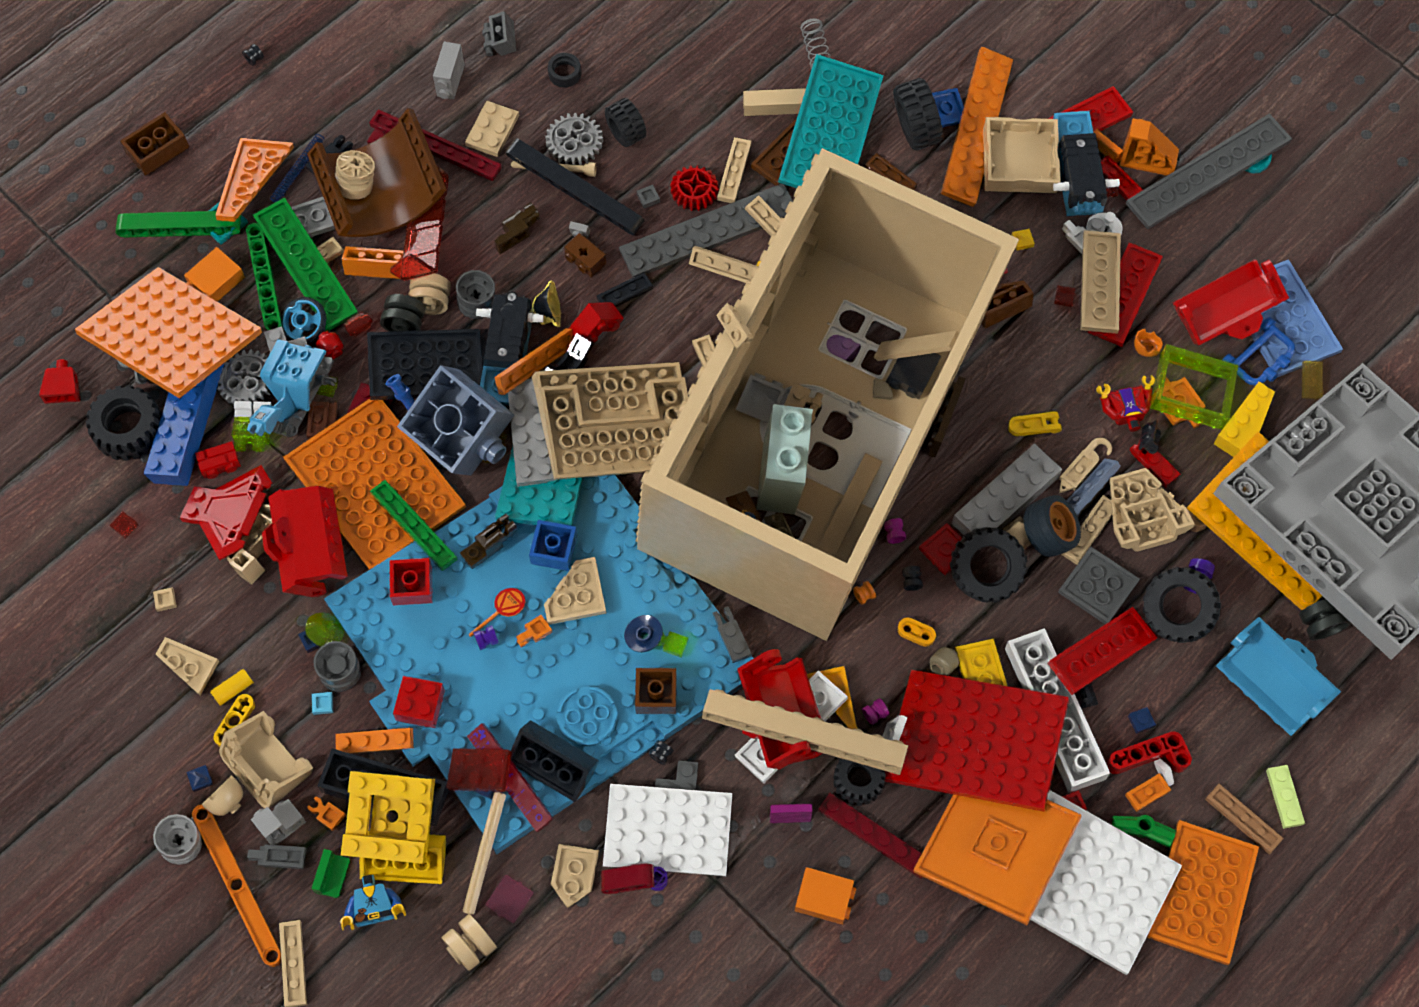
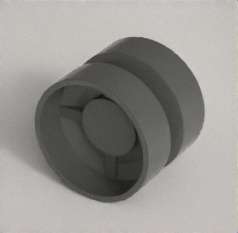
[314,641,361,692]

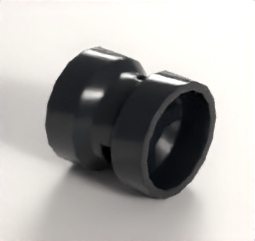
[902,566,923,591]

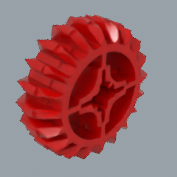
[670,165,719,211]

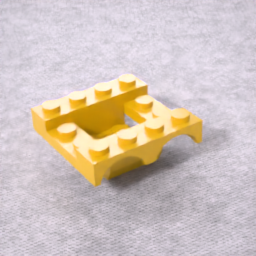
[341,771,435,864]

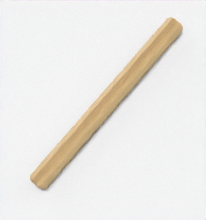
[463,792,506,914]

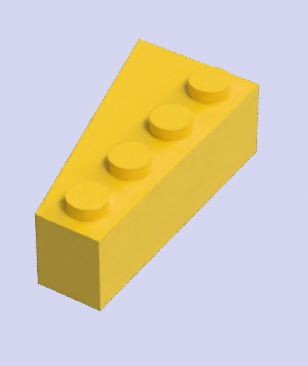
[1214,382,1275,457]

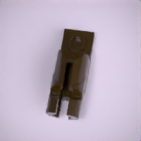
[494,203,540,254]
[460,513,517,569]

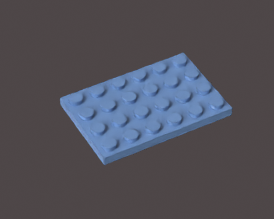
[1251,259,1343,377]

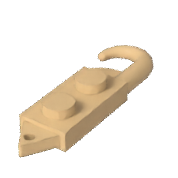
[1059,438,1112,493]

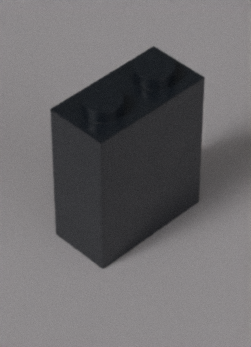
[886,353,941,399]

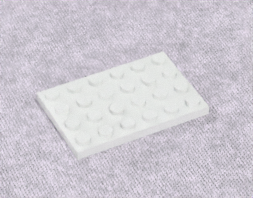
[603,784,732,876]

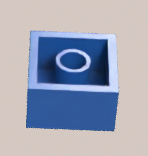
[529,520,578,571]

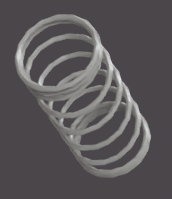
[800,18,831,69]

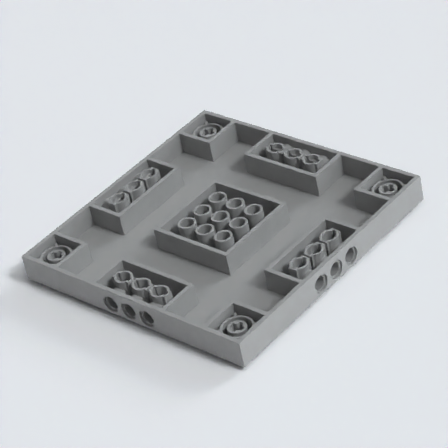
[1213,363,1419,660]

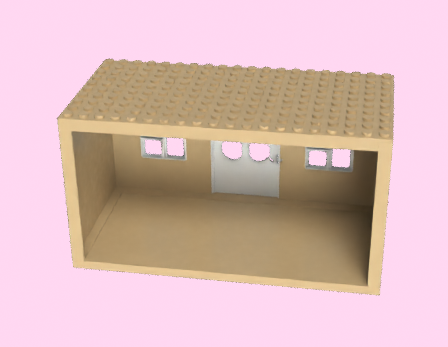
[636,148,1019,641]

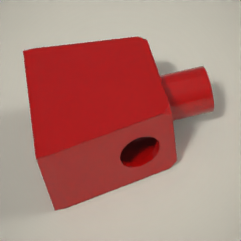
[39,359,81,404]

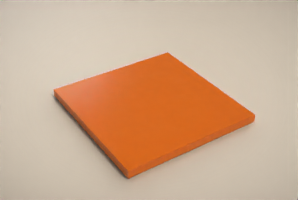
[913,794,1082,925]

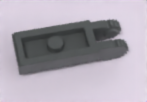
[713,607,751,663]

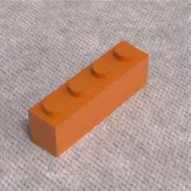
[342,246,420,280]

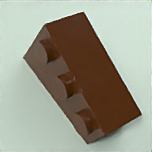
[981,280,1034,329]

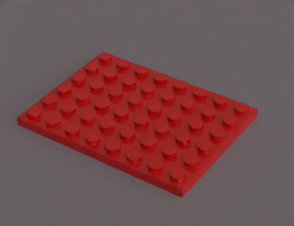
[885,670,1069,812]

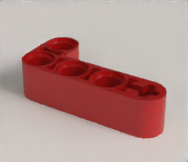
[1106,731,1192,774]

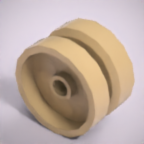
[408,272,451,315]

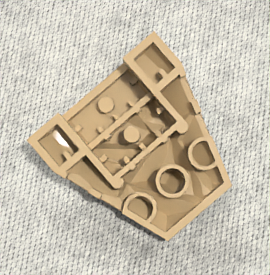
[1110,468,1195,552]

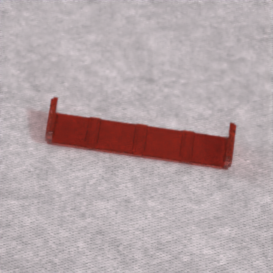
[390,166,449,281]

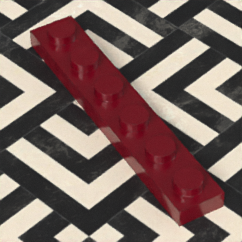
[818,793,922,879]

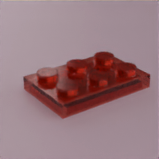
[446,748,512,792]

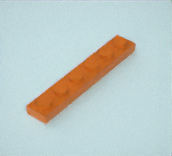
[494,328,574,395]

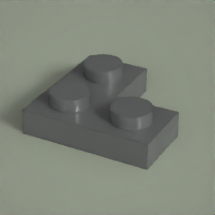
[655,761,698,790]

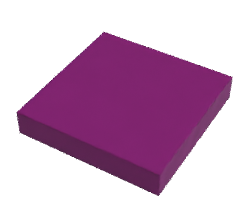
[770,804,812,823]

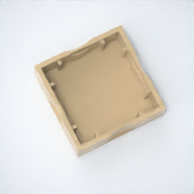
[983,117,1060,193]

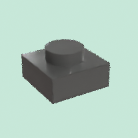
[636,185,660,208]

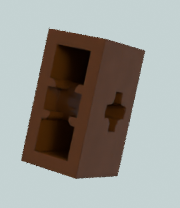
[564,233,606,277]

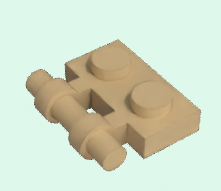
[784,383,823,423]

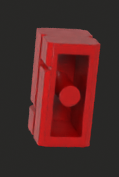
[195,441,241,479]

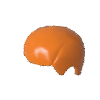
[1134,329,1163,357]

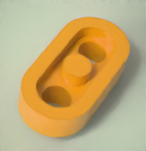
[897,618,936,647]

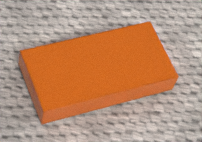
[1093,129,1123,164]

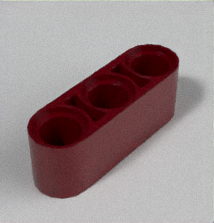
[601,863,655,894]

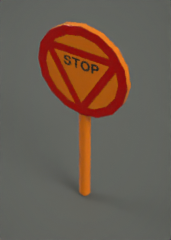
[469,588,526,637]

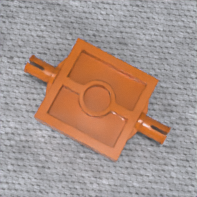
[1152,374,1206,429]

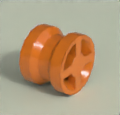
[853,581,876,605]

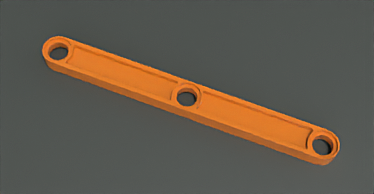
[192,805,282,967]

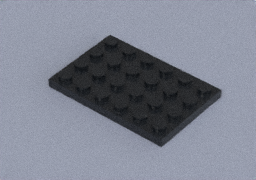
[367,329,482,400]

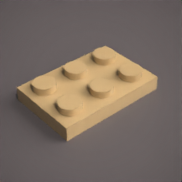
[465,101,519,157]

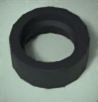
[548,53,581,88]

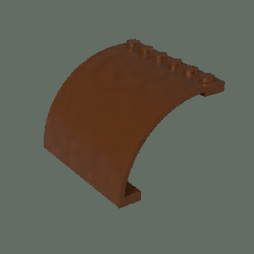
[307,108,447,237]

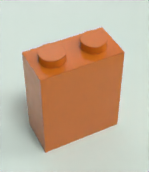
[184,247,245,302]
[795,867,856,925]

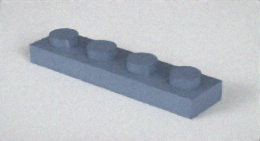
[1067,459,1121,515]

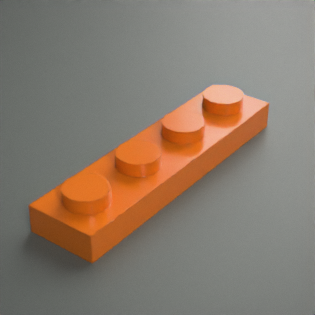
[336,728,414,754]

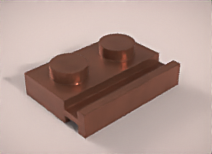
[306,402,338,439]

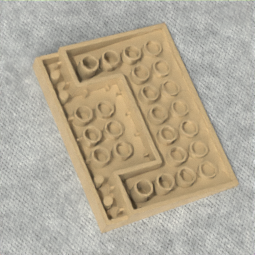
[532,362,688,480]

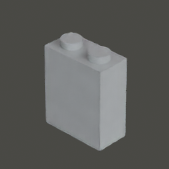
[433,42,465,99]

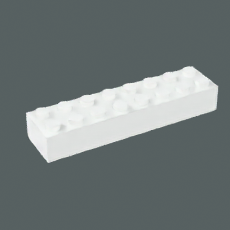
[1005,628,1110,793]

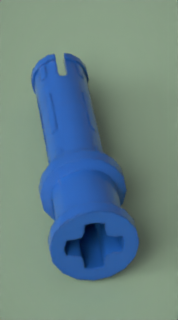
[386,374,415,410]

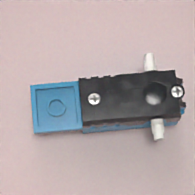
[1053,111,1120,216]
[476,291,544,406]

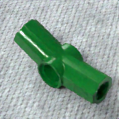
[1111,815,1176,847]

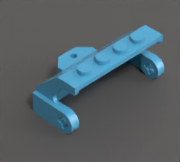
[1216,617,1341,736]

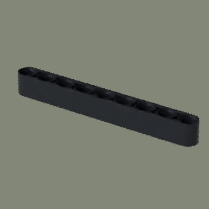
[505,138,645,236]

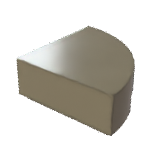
[873,378,893,400]

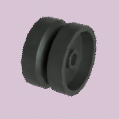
[380,294,425,332]
[1299,599,1351,641]

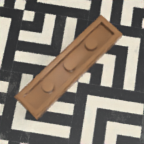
[1205,784,1284,855]

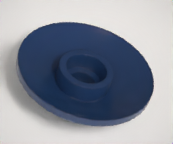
[624,615,663,653]

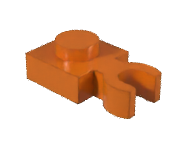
[307,797,346,831]

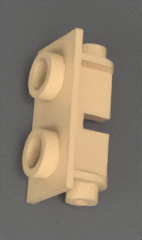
[716,303,753,349]

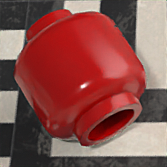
[316,331,344,359]

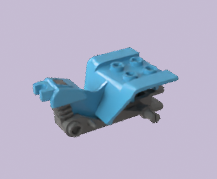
[247,339,337,437]

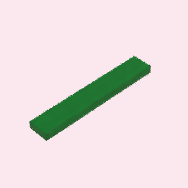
[370,480,458,571]

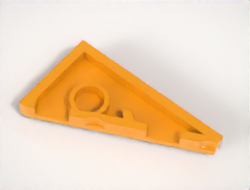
[807,666,857,729]

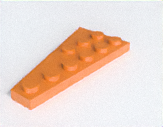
[215,138,294,222]

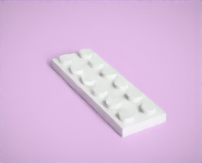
[735,671,848,783]

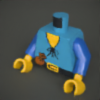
[340,875,406,930]

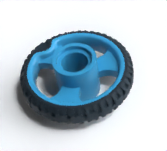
[281,297,327,344]

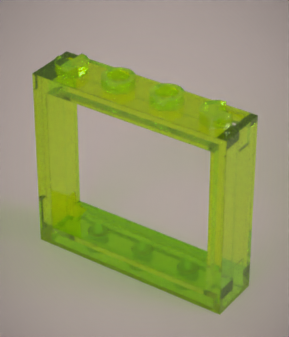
[1150,344,1238,430]

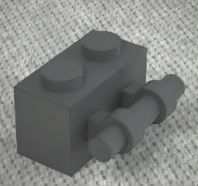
[482,11,517,56]

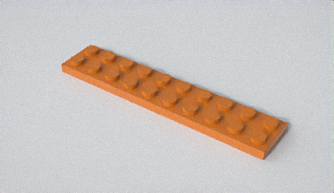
[941,47,1013,207]

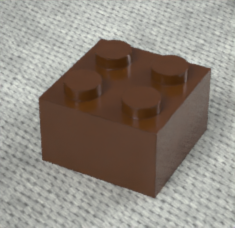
[635,668,677,714]

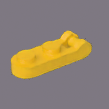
[1008,412,1062,436]

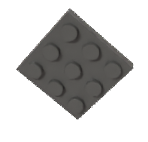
[1058,547,1140,624]

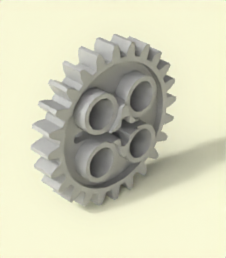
[545,113,603,165]
[217,349,270,405]

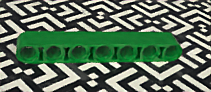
[115,211,241,238]
[246,223,282,331]

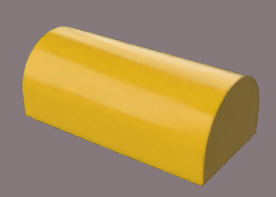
[210,669,254,706]

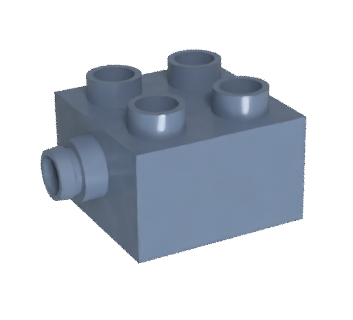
[397,365,514,476]

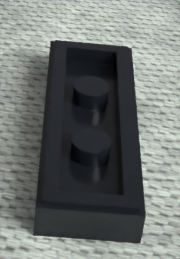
[596,272,653,307]

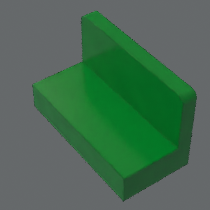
[311,849,350,898]

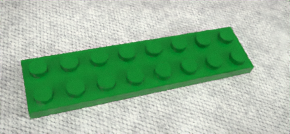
[253,198,359,331]

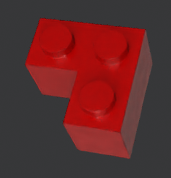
[568,302,624,343]

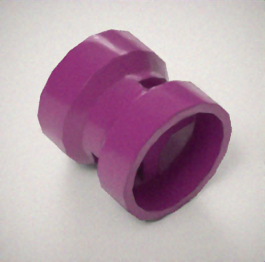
[883,518,907,544]
[862,698,889,725]

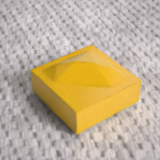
[1011,229,1035,251]

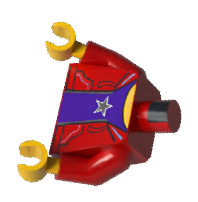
[1096,375,1155,432]

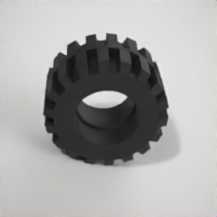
[605,98,646,147]
[833,758,886,806]

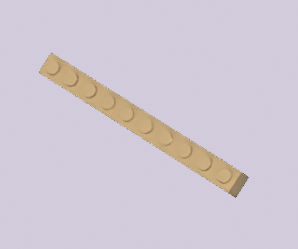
[702,689,908,775]

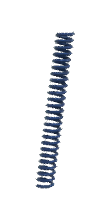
[270,134,325,203]

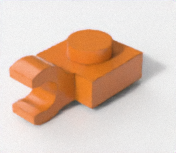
[516,615,552,647]

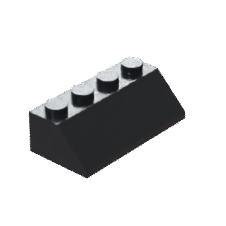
[509,720,599,802]

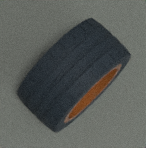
[1023,495,1081,557]

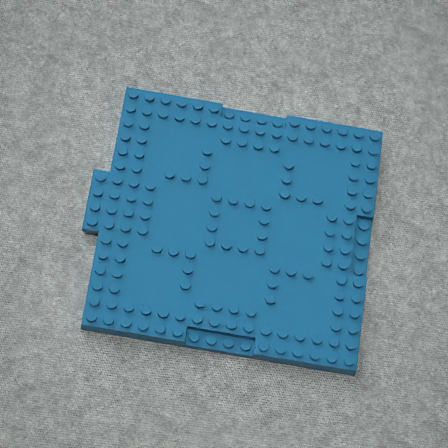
[324,475,754,855]

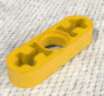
[214,694,255,747]

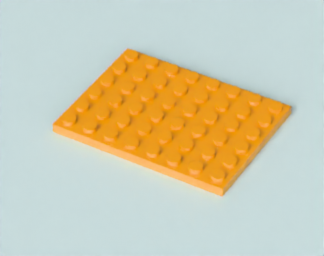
[1187,432,1322,610]

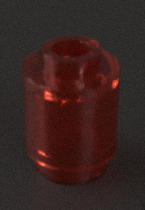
[344,312,373,337]

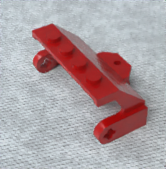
[1172,259,1289,345]
[262,486,348,597]
[737,649,823,770]

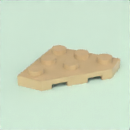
[544,557,606,625]

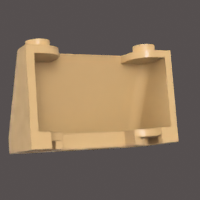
[219,711,313,808]

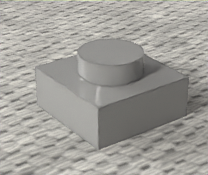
[569,221,590,238]

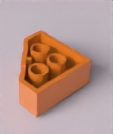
[1119,118,1179,175]

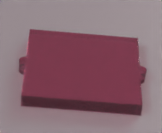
[485,875,534,924]

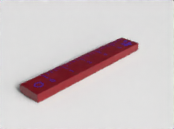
[467,723,554,832]

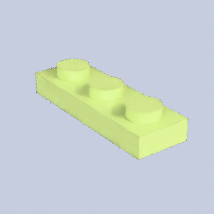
[1266,765,1305,829]

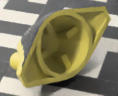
[532,280,561,327]

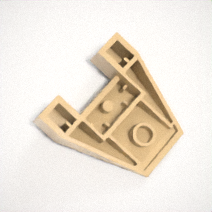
[226,504,272,584]

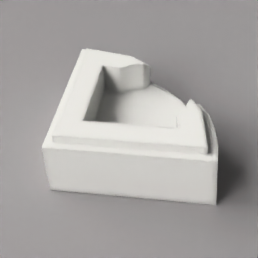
[1154,759,1174,786]

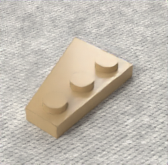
[156,637,219,696]

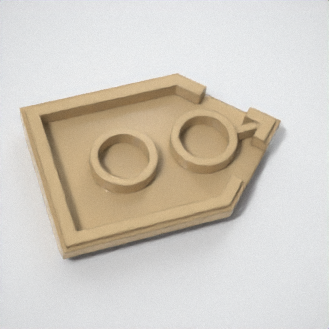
[551,844,599,908]

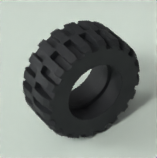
[893,78,943,151]
[86,385,162,461]
[950,527,1028,603]
[1143,567,1221,643]

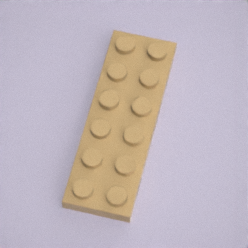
[1080,230,1121,333]

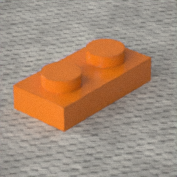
[1125,773,1171,812]

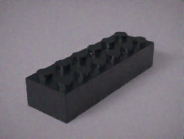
[317,748,450,826]

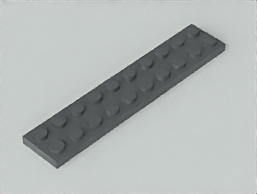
[1126,114,1292,230]
[619,184,793,278]

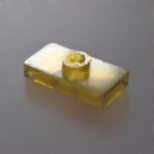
[1302,360,1323,400]

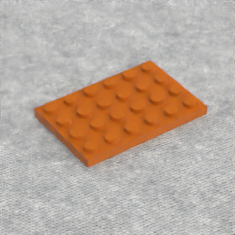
[1147,820,1259,965]

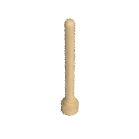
[511,161,597,177]

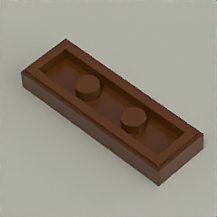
[865,153,917,190]

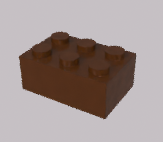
[120,112,189,176]

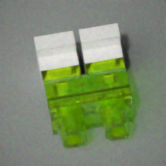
[231,401,272,452]

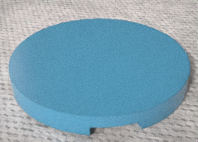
[557,686,618,746]

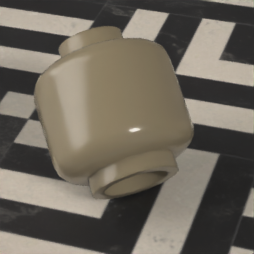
[930,647,959,676]

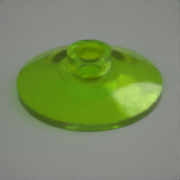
[305,612,344,647]

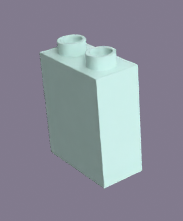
[756,404,813,515]

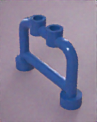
[1220,317,1296,386]

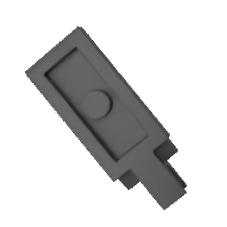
[247,845,307,869]

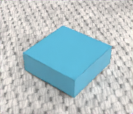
[312,692,333,715]

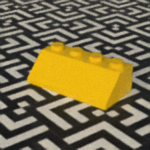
[359,831,446,884]

